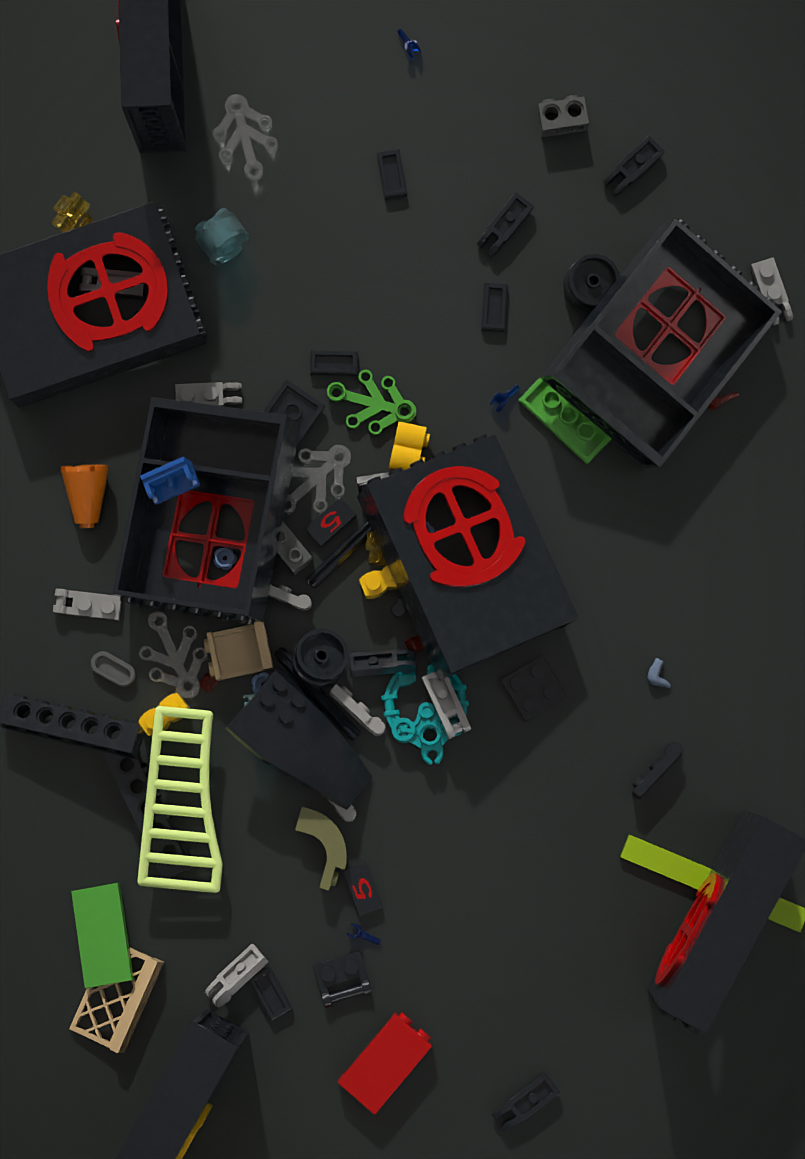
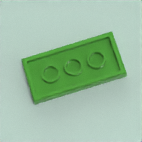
[518,378,611,465]
[71,883,134,988]

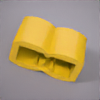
[389,422,430,471]
[359,566,398,599]
[138,693,190,737]

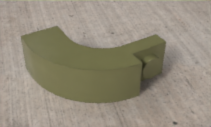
[295,807,347,890]

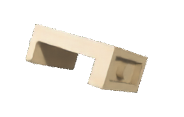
[204,621,274,681]

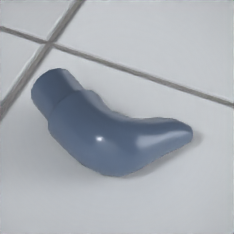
[647,658,671,688]

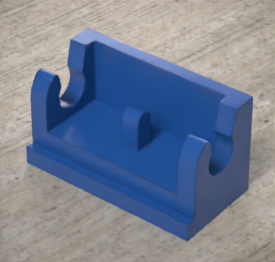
[140,457,200,504]

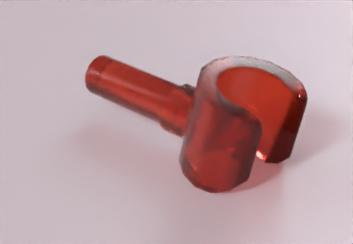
[708,391,739,410]

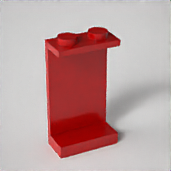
[337,1012,432,1115]

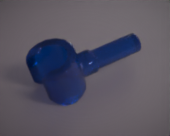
[397,29,422,59]
[490,384,520,412]
[347,924,381,945]

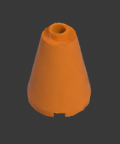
[61,465,109,528]

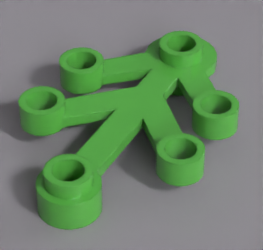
[327,370,416,436]

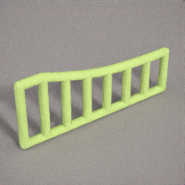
[137,706,223,893]

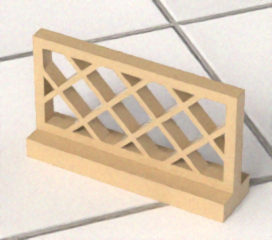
[69,947,164,1053]

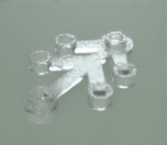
[213,94,278,181]
[284,445,351,514]
[139,611,208,698]

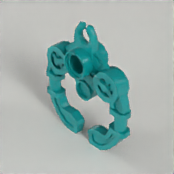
[381,665,469,765]

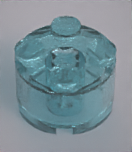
[195,208,250,264]

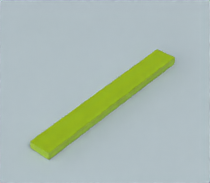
[620,835,805,932]

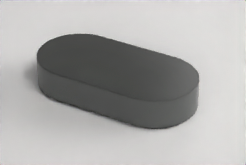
[91,651,136,687]

